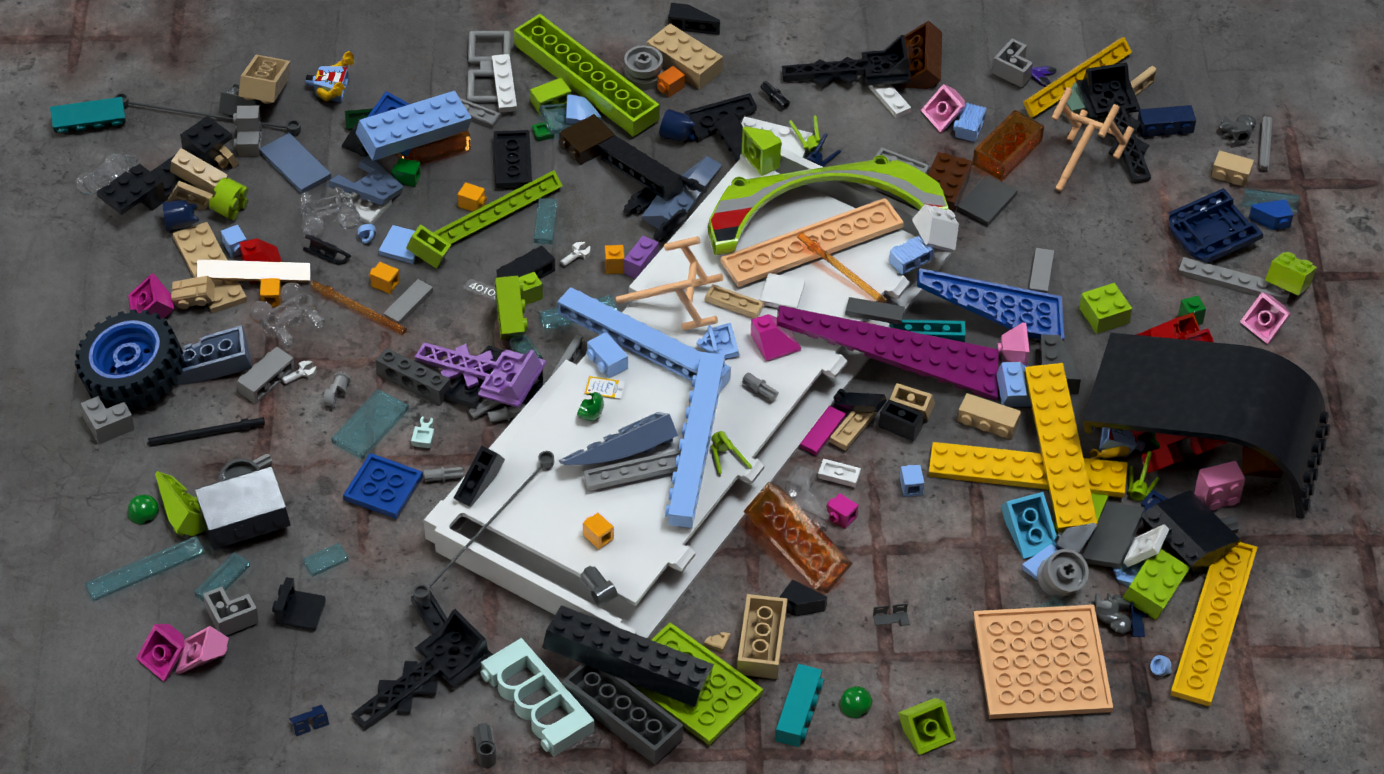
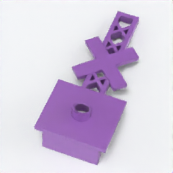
[415,342,547,408]

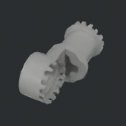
[323,371,351,407]

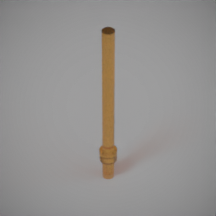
[797,232,887,303]
[310,281,407,335]

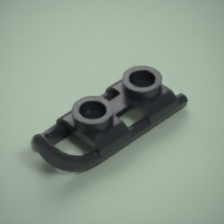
[303,234,351,264]

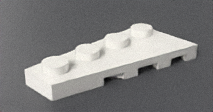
[741,117,813,158]

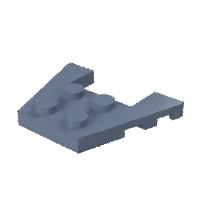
[328,156,404,205]

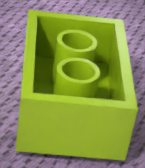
[494,276,528,340]
[1123,549,1190,620]

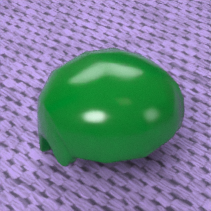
[577,392,604,421]
[127,494,159,525]
[839,686,873,718]

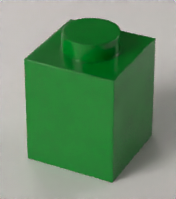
[392,158,421,187]
[1178,296,1206,325]

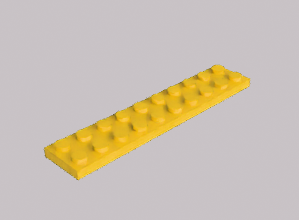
[1025,363,1098,532]
[928,442,1127,498]
[1170,542,1258,707]

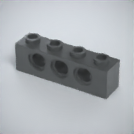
[376,348,451,406]

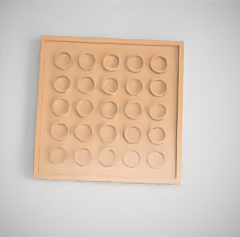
[973,605,1113,719]

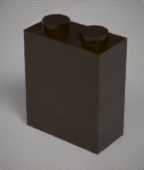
[558,114,615,165]

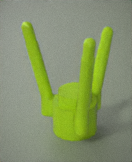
[789,115,823,153]
[710,431,752,474]
[1127,451,1160,501]

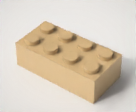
[647,24,723,90]
[238,55,290,104]
[737,594,787,679]

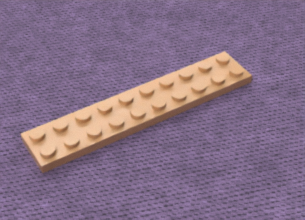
[721,198,904,287]

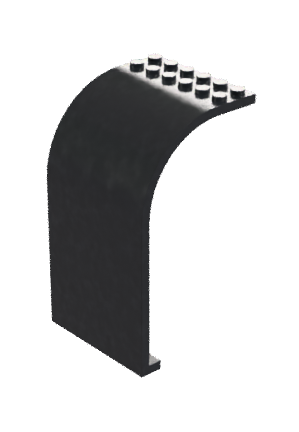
[1083,333,1330,518]

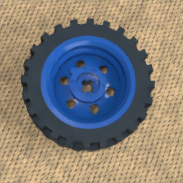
[75,309,184,410]

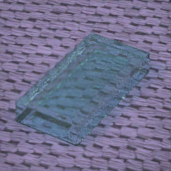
[303,543,348,577]

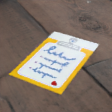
[584,376,625,399]

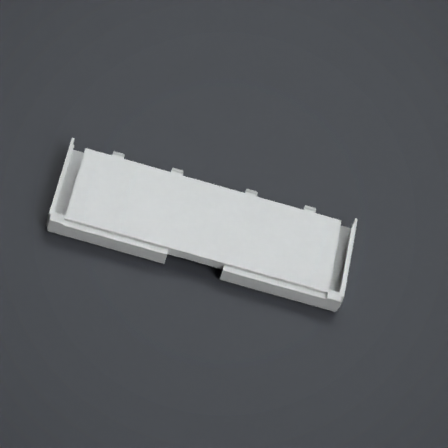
[424,148,952,639]

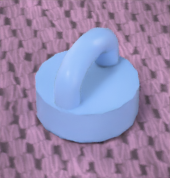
[357,224,376,244]
[1150,655,1172,676]

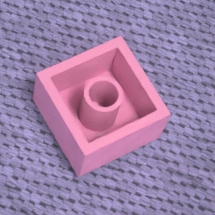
[1194,461,1245,510]

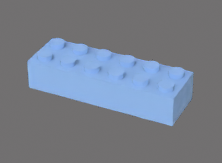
[356,91,472,161]

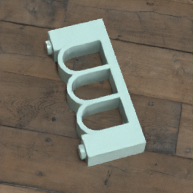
[480,638,594,757]

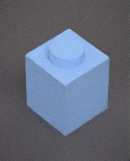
[221,225,247,258]
[900,465,924,497]

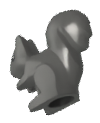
[1219,114,1257,145]
[1091,593,1132,634]

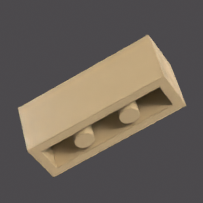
[170,148,228,197]
[957,393,1021,440]

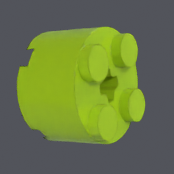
[209,177,249,221]

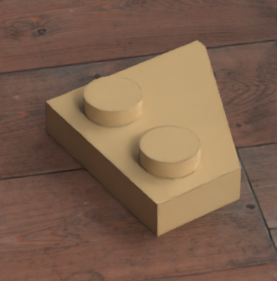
[166,181,213,210]

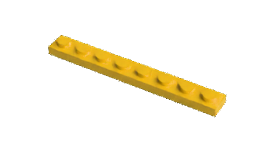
[1023,37,1132,118]

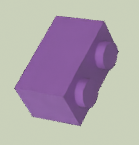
[624,236,659,279]

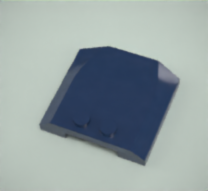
[1169,188,1263,263]

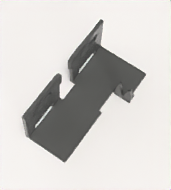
[873,603,910,627]

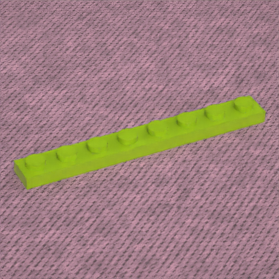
[433,170,563,244]

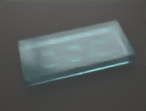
[331,389,409,459]

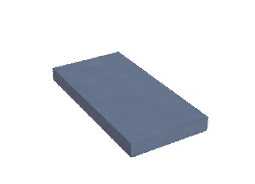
[260,133,331,194]

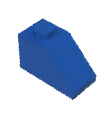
[1249,199,1293,230]

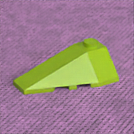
[155,471,206,536]

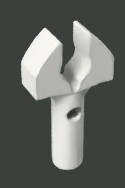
[560,242,590,267]
[282,361,317,384]

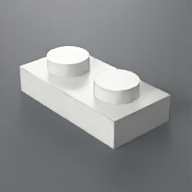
[818,459,861,487]

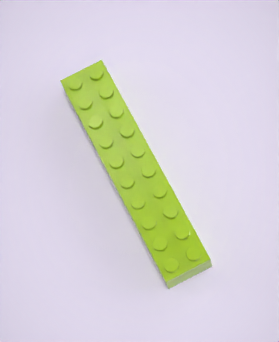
[514,14,660,137]

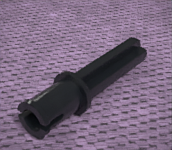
[654,209,688,242]

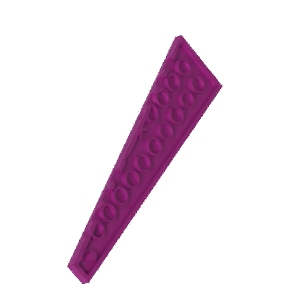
[777,305,998,401]

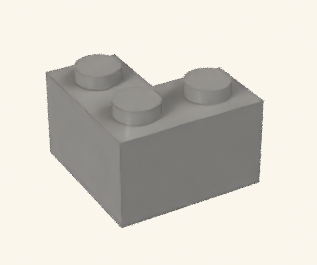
[992,38,1033,88]
[233,106,262,157]
[80,396,135,444]
[203,586,259,636]

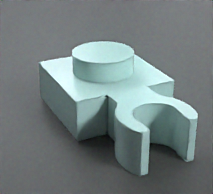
[411,416,434,448]

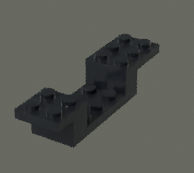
[97,116,232,215]

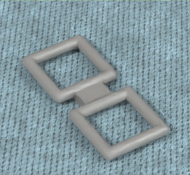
[467,31,511,103]

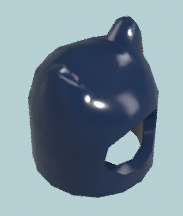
[659,109,695,142]
[162,200,199,232]

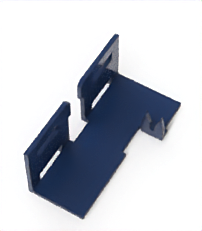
[1130,601,1148,637]
[289,704,329,736]

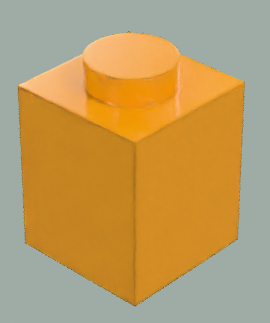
[457,182,487,212]
[605,245,624,274]
[369,262,400,294]
[260,278,281,308]
[583,512,614,549]

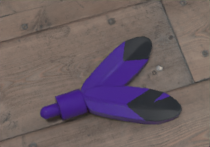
[1031,66,1057,87]

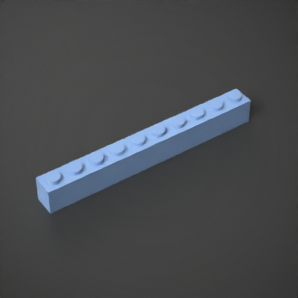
[557,287,731,391]
[665,352,725,528]

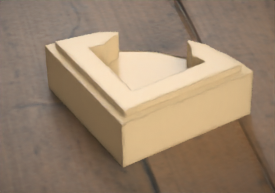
[704,632,731,653]

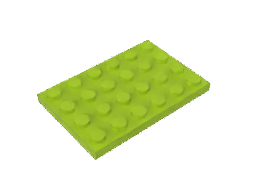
[625,623,763,746]

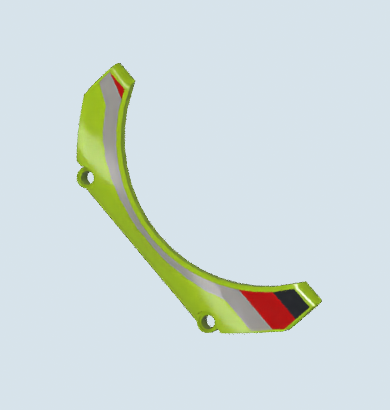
[707,155,949,255]

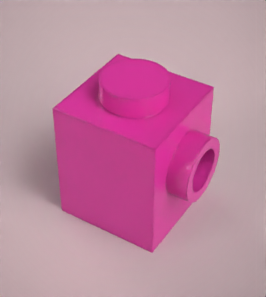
[826,493,859,529]

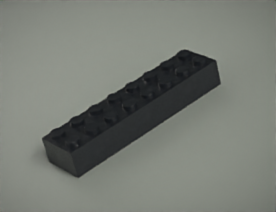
[542,605,714,708]

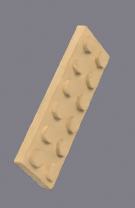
[172,222,247,313]

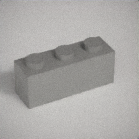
[237,347,295,404]

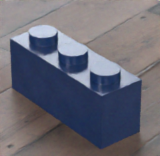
[1138,105,1196,137]

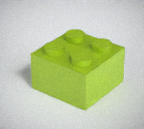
[1265,252,1317,296]
[1079,283,1132,334]

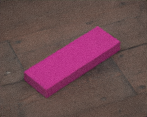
[800,406,846,456]

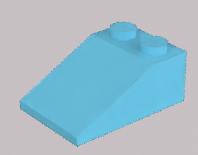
[1001,492,1057,559]

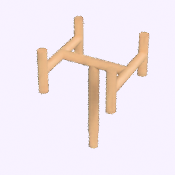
[1051,87,1134,192]
[616,236,723,331]

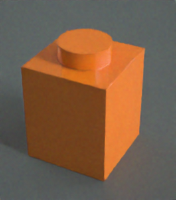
[657,66,685,97]

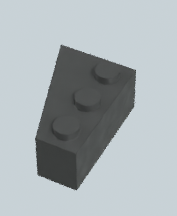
[1039,334,1081,394]

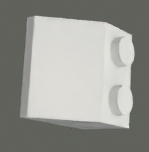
[912,204,959,253]

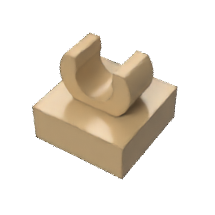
[215,145,239,169]

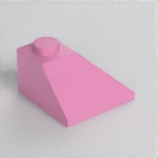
[921,84,965,133]
[1240,292,1291,344]
[997,323,1030,366]
[175,626,229,675]

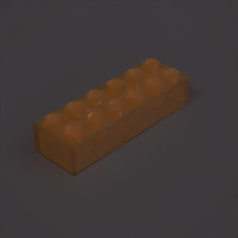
[743,482,853,593]

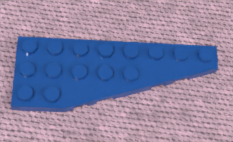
[917,268,1064,341]

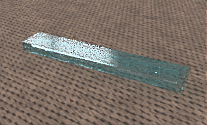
[85,536,205,601]

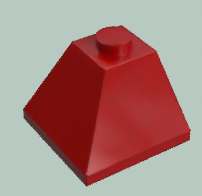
[239,238,282,283]

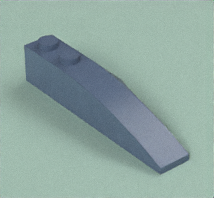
[641,156,722,237]
[171,325,252,385]
[559,412,678,465]

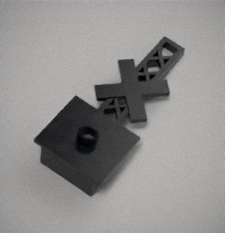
[782,35,911,86]
[1076,62,1151,184]
[351,609,493,731]

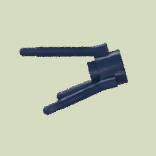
[806,133,841,167]

